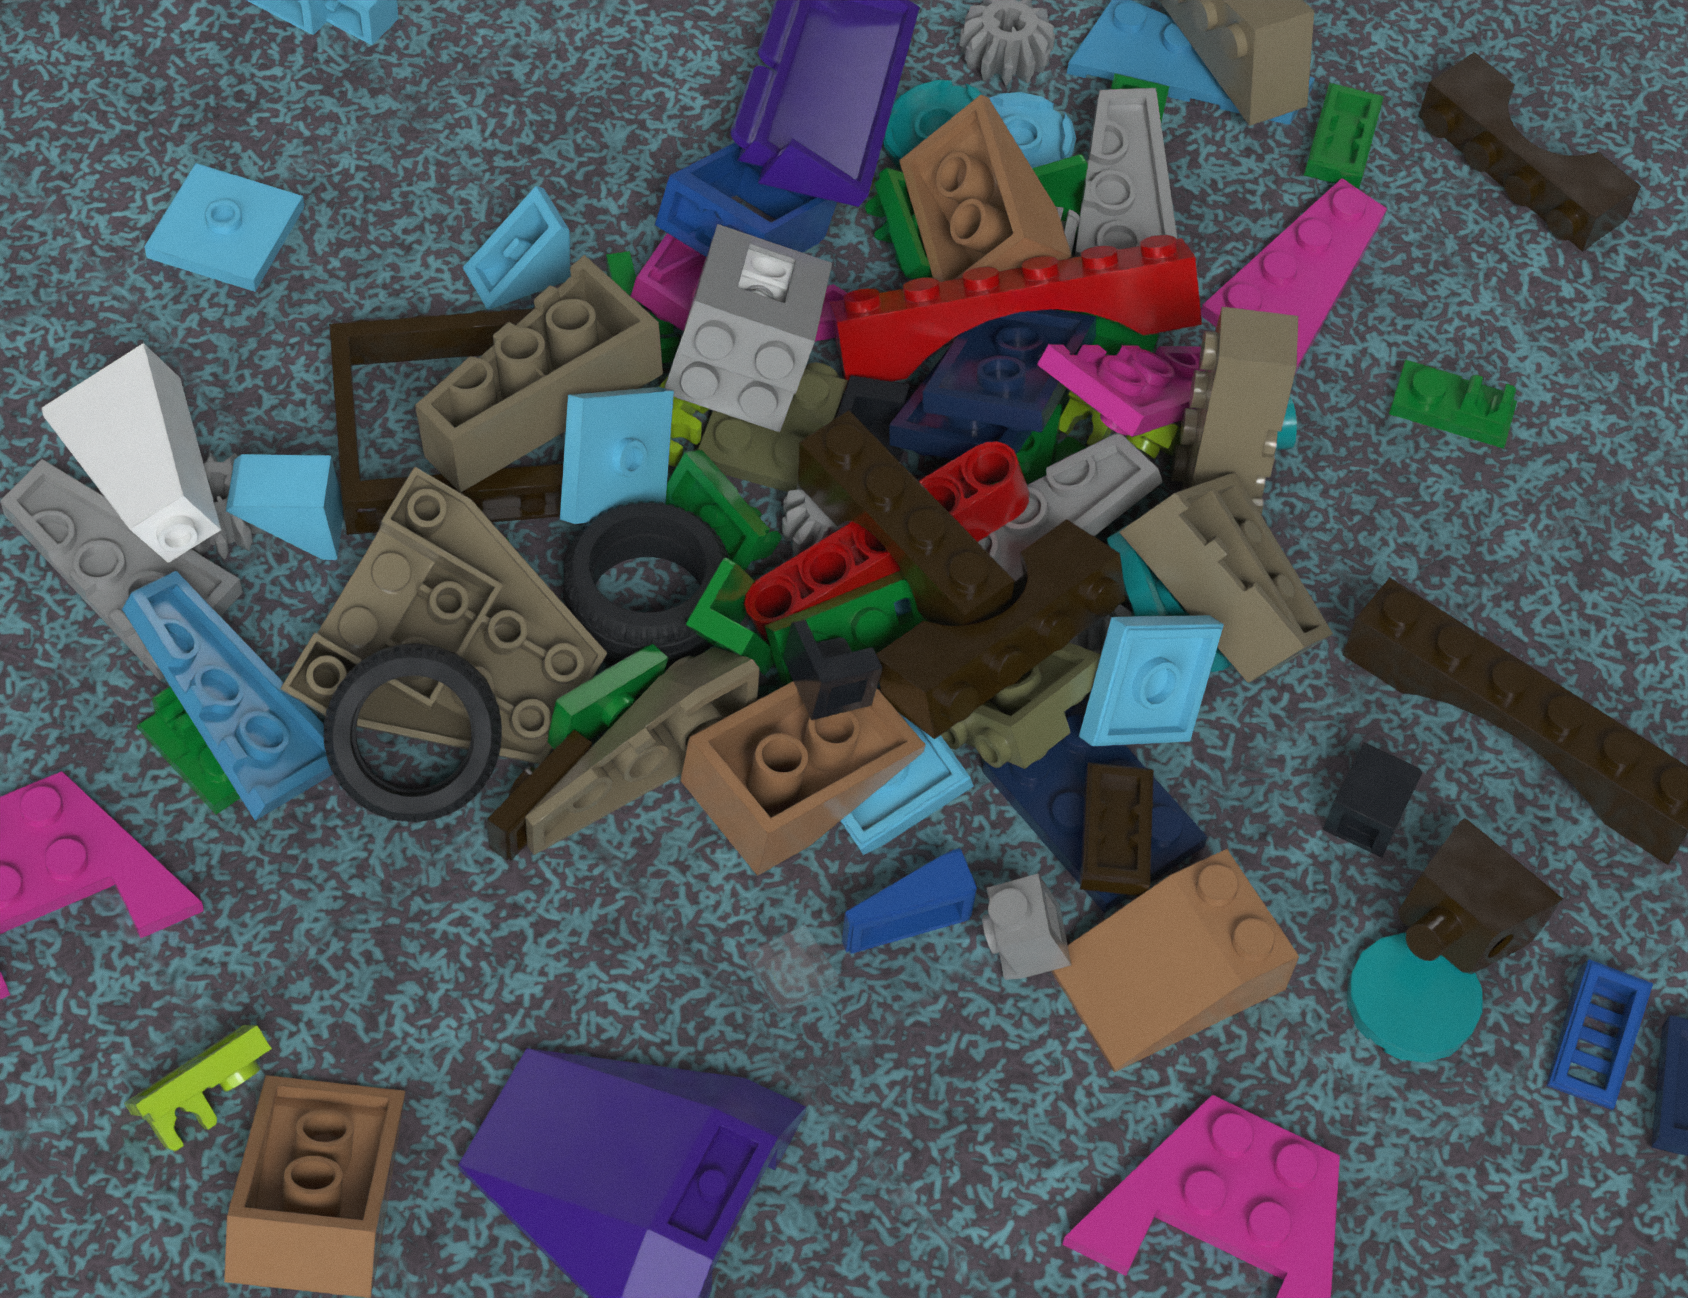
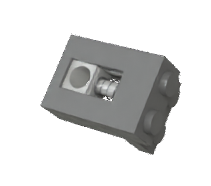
[665,224,832,432]

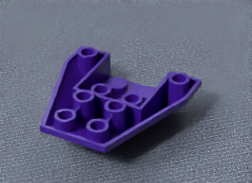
[458,1048,806,1298]

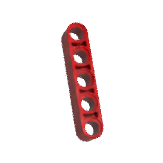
[744,441,1030,646]

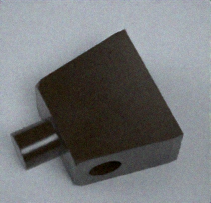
[1398,818,1563,974]

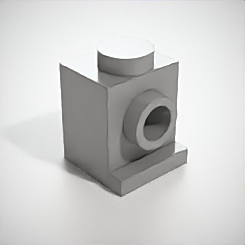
[982,874,1071,980]

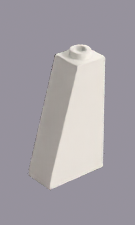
[42,343,221,563]

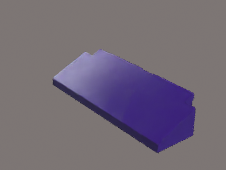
[730,0,920,207]

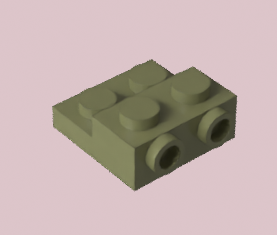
[698,362,848,492]
[941,642,1101,769]

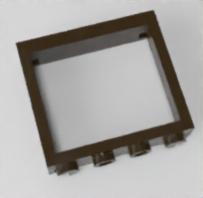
[329,307,563,535]

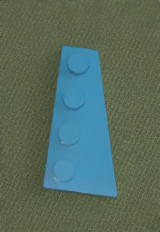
[1067,0,1315,125]
[122,571,333,821]

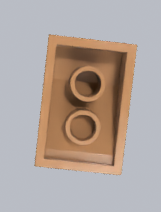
[899,95,1072,282]
[680,682,926,876]
[1051,849,1299,1072]
[224,1075,406,1298]

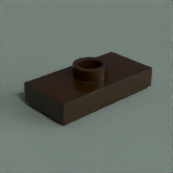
[487,730,592,861]
[1080,762,1154,896]

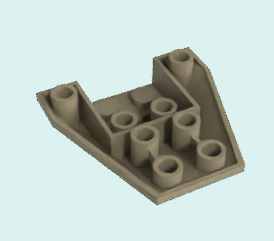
[280,467,607,764]

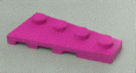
[1201,178,1387,376]
[1037,344,1205,437]

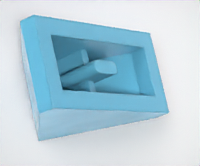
[462,186,571,310]
[226,454,344,560]

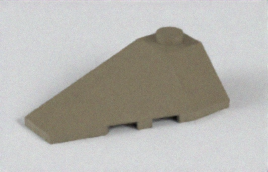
[525,647,760,855]

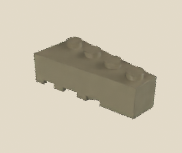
[1170,307,1298,514]

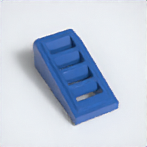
[842,848,977,954]
[1546,959,1653,1110]

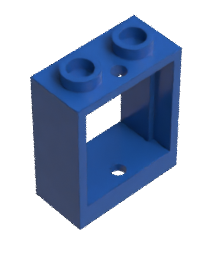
[655,142,837,257]

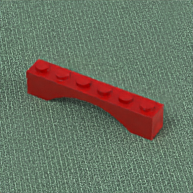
[830,235,1202,382]

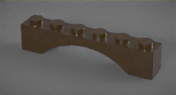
[1342,577,1688,865]

